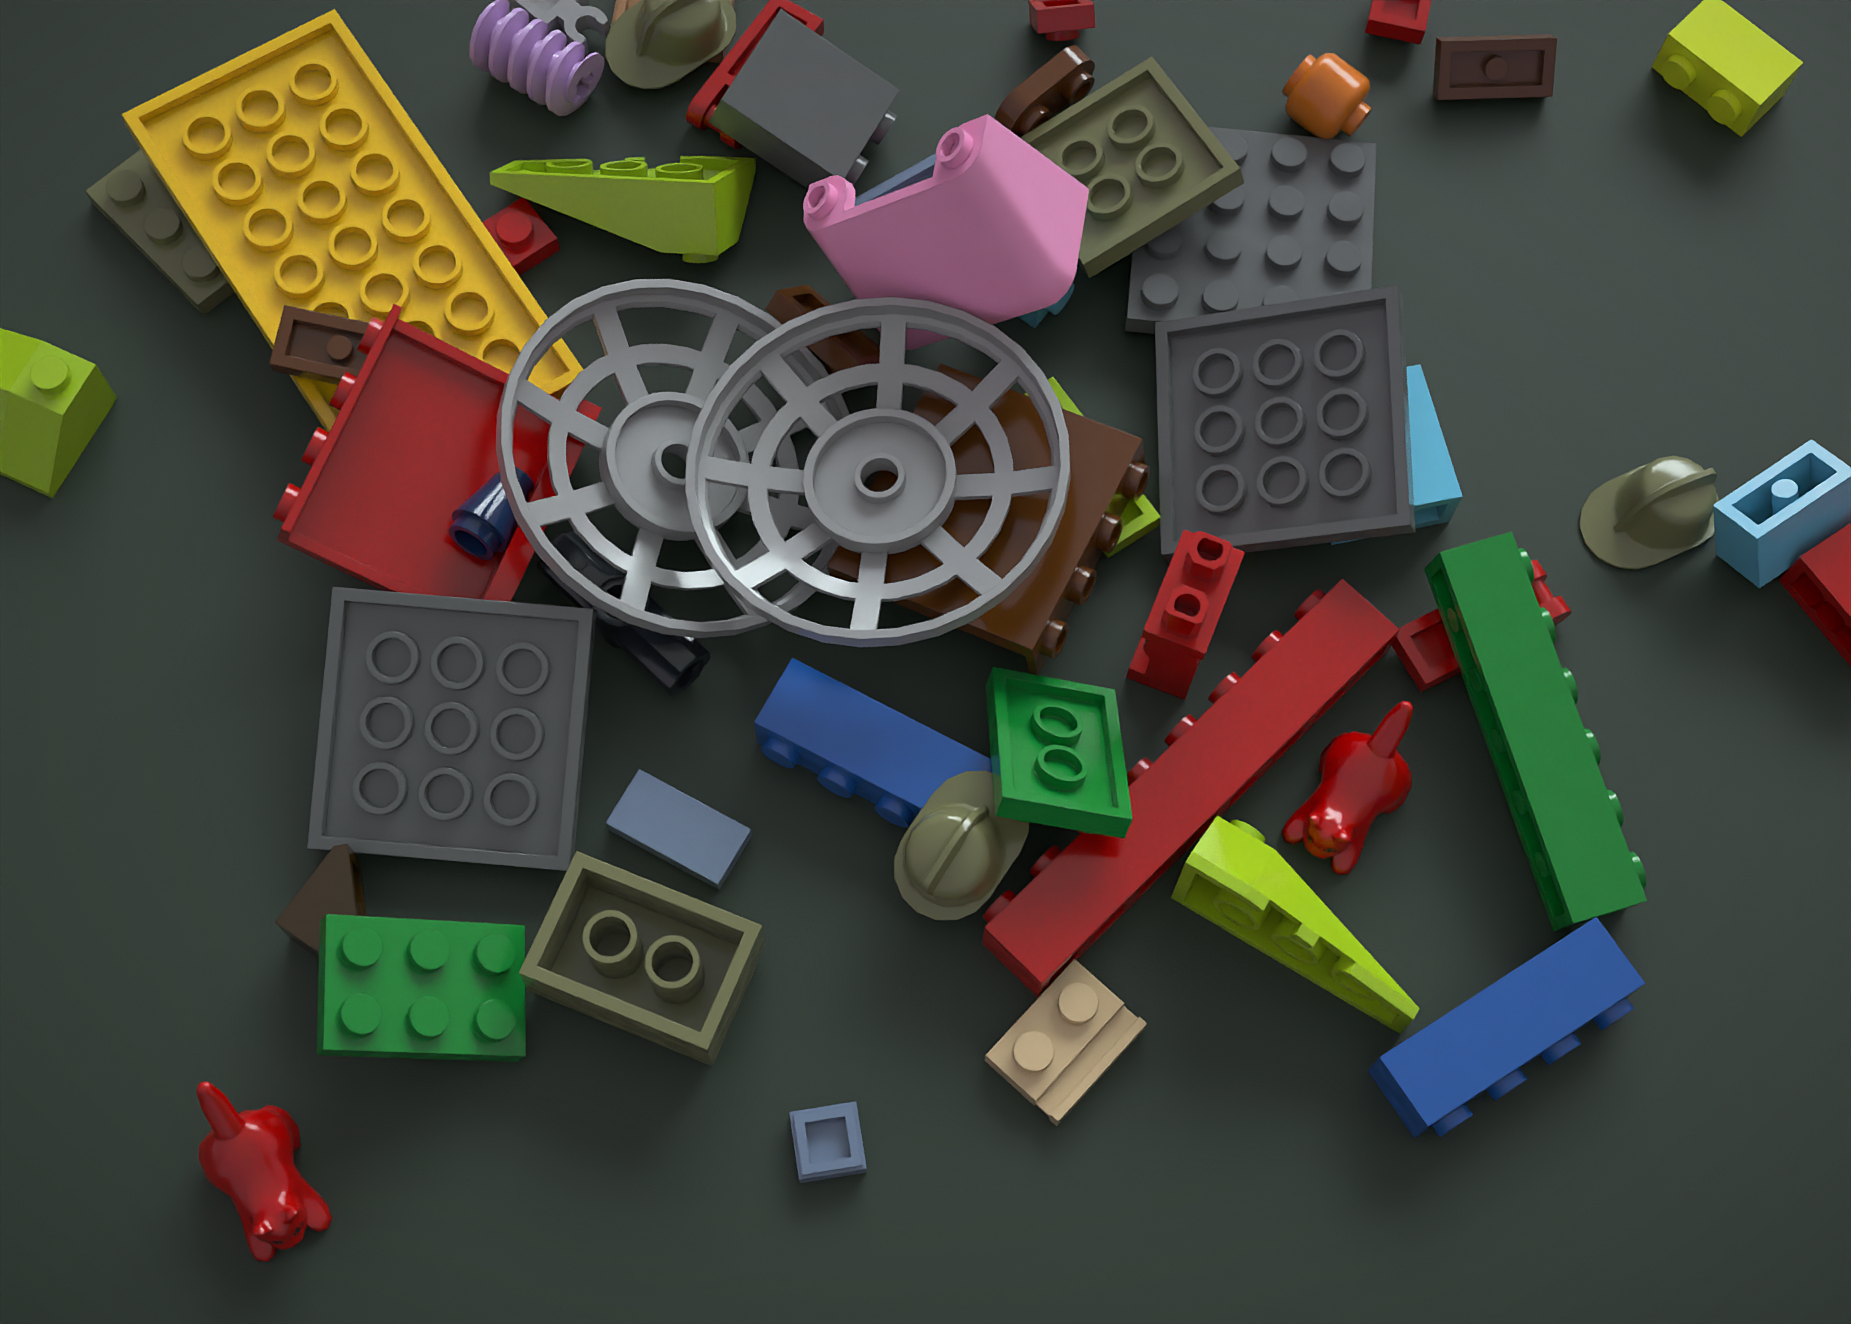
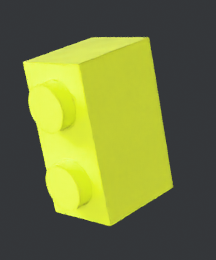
[1652,0,1803,137]

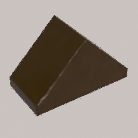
[275,844,367,959]

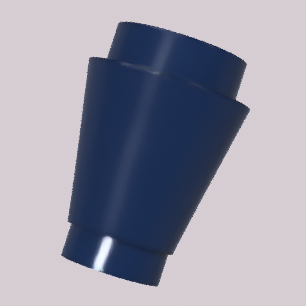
[449,467,534,560]

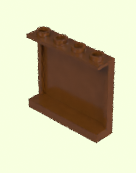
[827,363,1150,675]

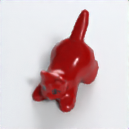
[1281,701,1413,875]
[196,1081,333,1262]

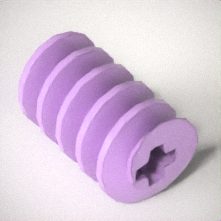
[470,0,604,116]

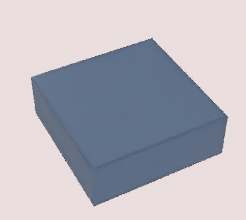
[789,1101,867,1183]

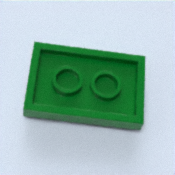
[986,667,1133,839]
[317,914,526,1062]

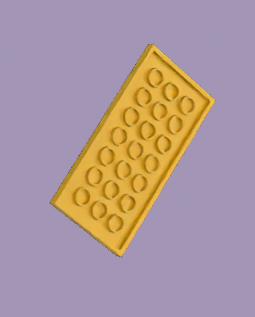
[122,9,584,432]

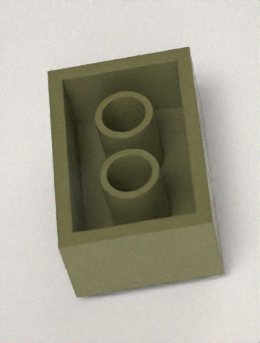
[519,851,766,1066]

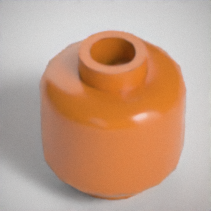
[1282,53,1372,139]

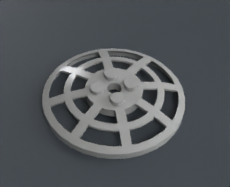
[496,279,850,638]
[685,297,1071,647]

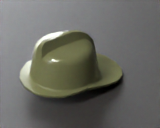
[605,0,736,90]
[1579,456,1720,570]
[894,771,1029,920]

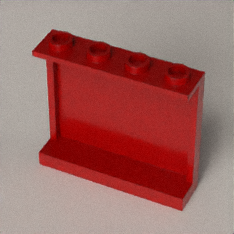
[272,304,602,602]

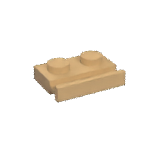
[984,959,1147,1126]

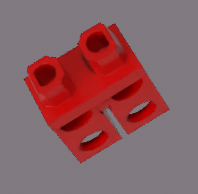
[1126,529,1245,700]

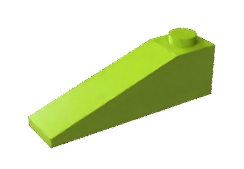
[1171,816,1420,1034]

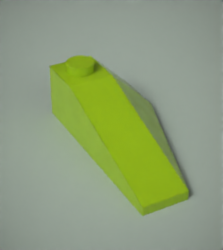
[489,156,756,263]
[0,328,117,498]

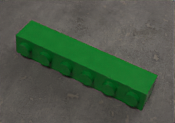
[1424,531,1647,932]

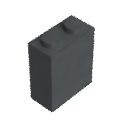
[709,9,900,189]

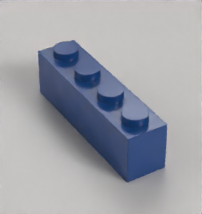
[754,658,992,828]
[1367,917,1646,1138]

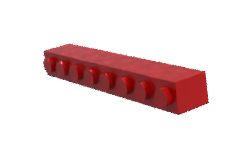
[982,579,1400,998]

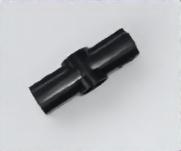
[537,530,710,696]

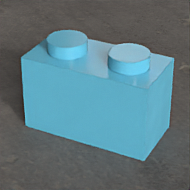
[1713,439,1851,588]

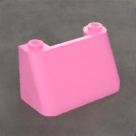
[803,114,1089,350]

